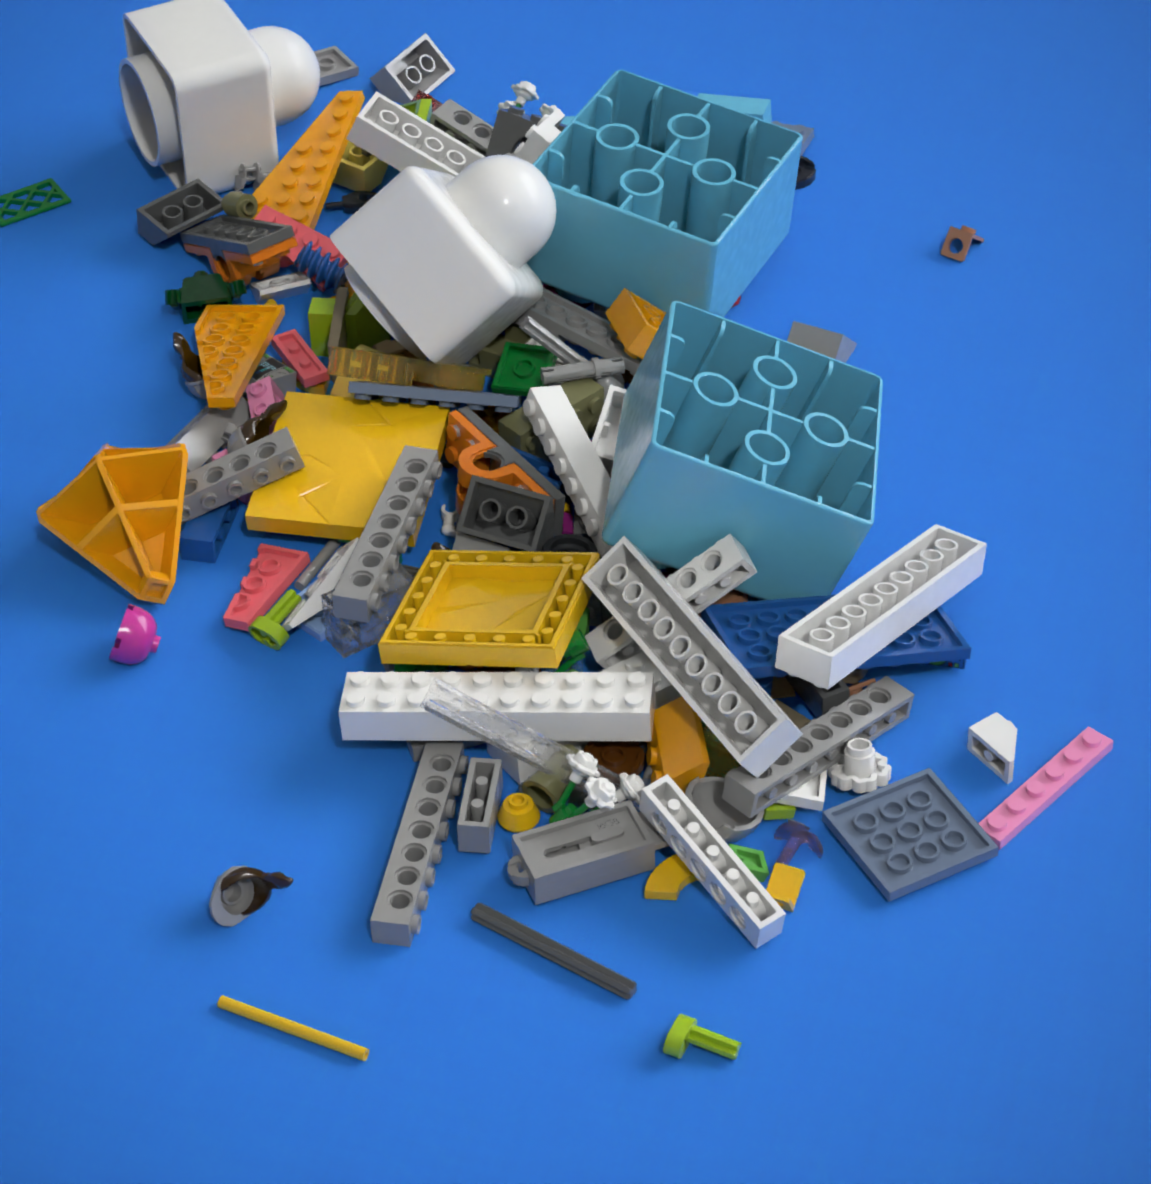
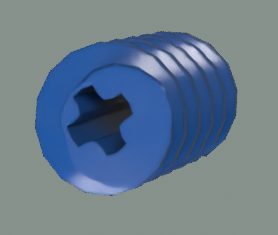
[293,241,348,294]

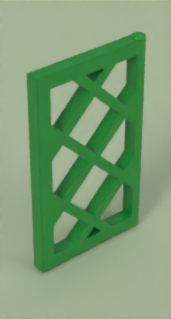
[0,178,71,227]

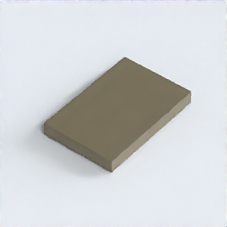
[327,287,349,383]

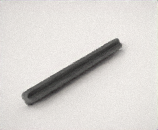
[471,903,637,1000]

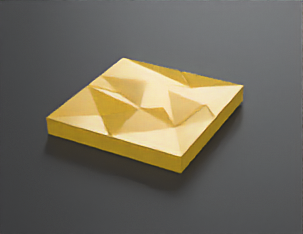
[245,391,450,547]
[378,550,600,668]

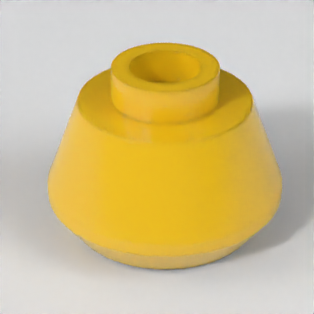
[497,793,540,833]

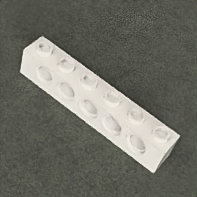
[585,534,757,669]
[639,774,786,949]

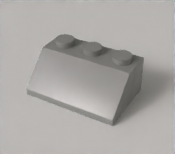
[369,33,455,104]

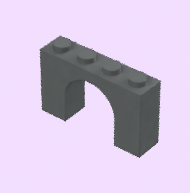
[485,106,567,157]

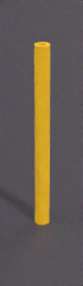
[217,995,369,1061]

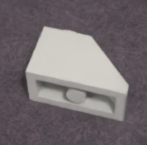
[967,712,1017,784]

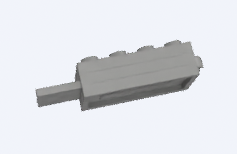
[507,800,669,905]

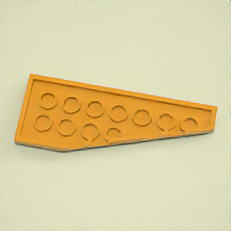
[251,90,365,230]
[194,305,285,410]

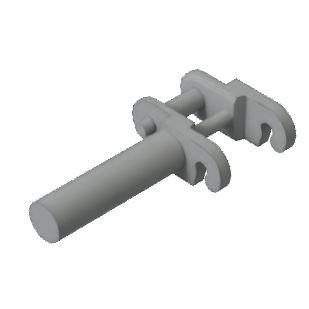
[235,162,271,193]

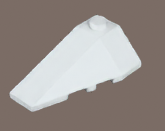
[282,537,359,631]

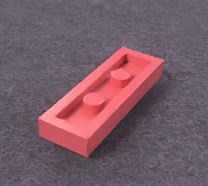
[271,329,330,388]

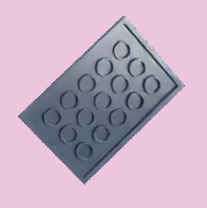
[348,380,522,413]

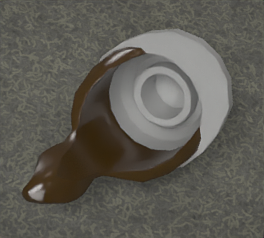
[173,332,207,400]
[227,400,288,454]
[209,865,293,927]

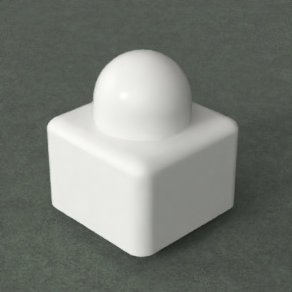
[119,0,320,194]
[330,155,557,364]

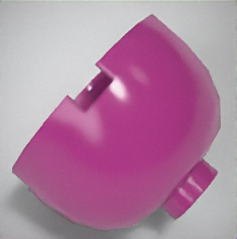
[109,604,161,665]

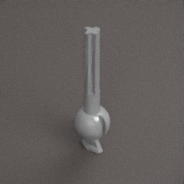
[519,316,625,402]

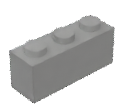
[457,757,503,853]

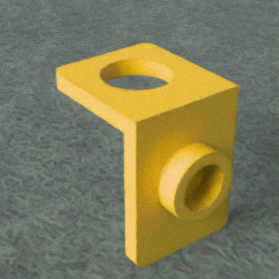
[766,863,806,912]

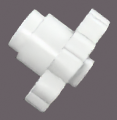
[828,738,891,793]

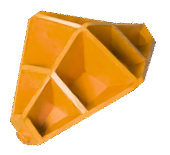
[36,443,188,604]

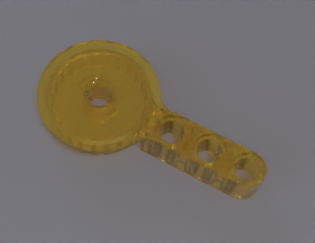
[327,346,492,391]

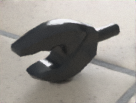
[325,191,377,214]

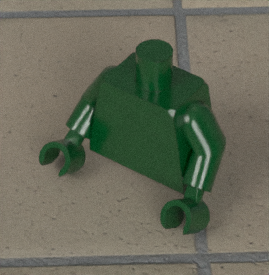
[164,271,247,324]

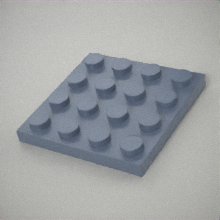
[822,768,999,902]

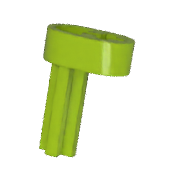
[248,589,302,650]
[663,1013,742,1060]

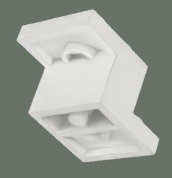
[513,109,565,164]

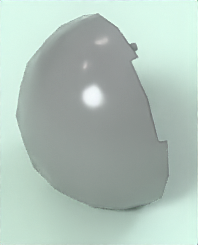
[685,776,764,842]

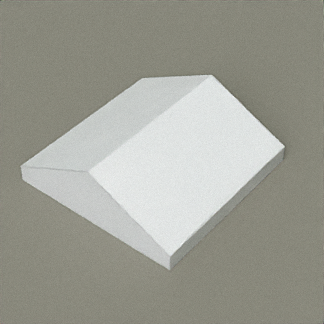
[249,272,311,304]

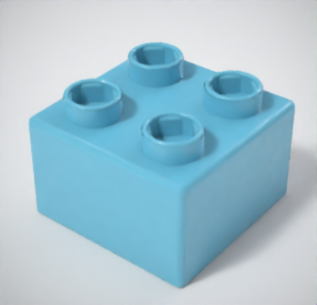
[526,70,803,318]
[602,301,883,602]

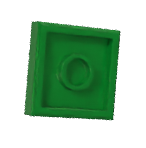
[491,342,558,396]

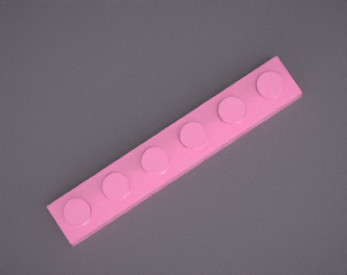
[978,726,1114,850]

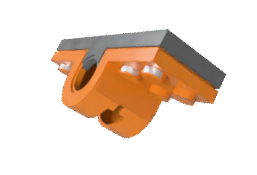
[180,214,298,286]
[445,406,565,537]

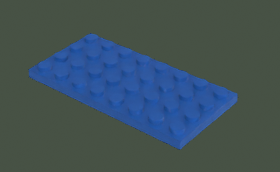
[701,594,971,679]

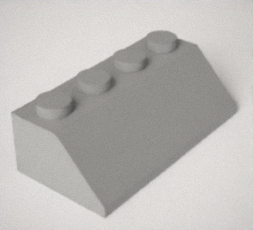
[165,396,251,473]

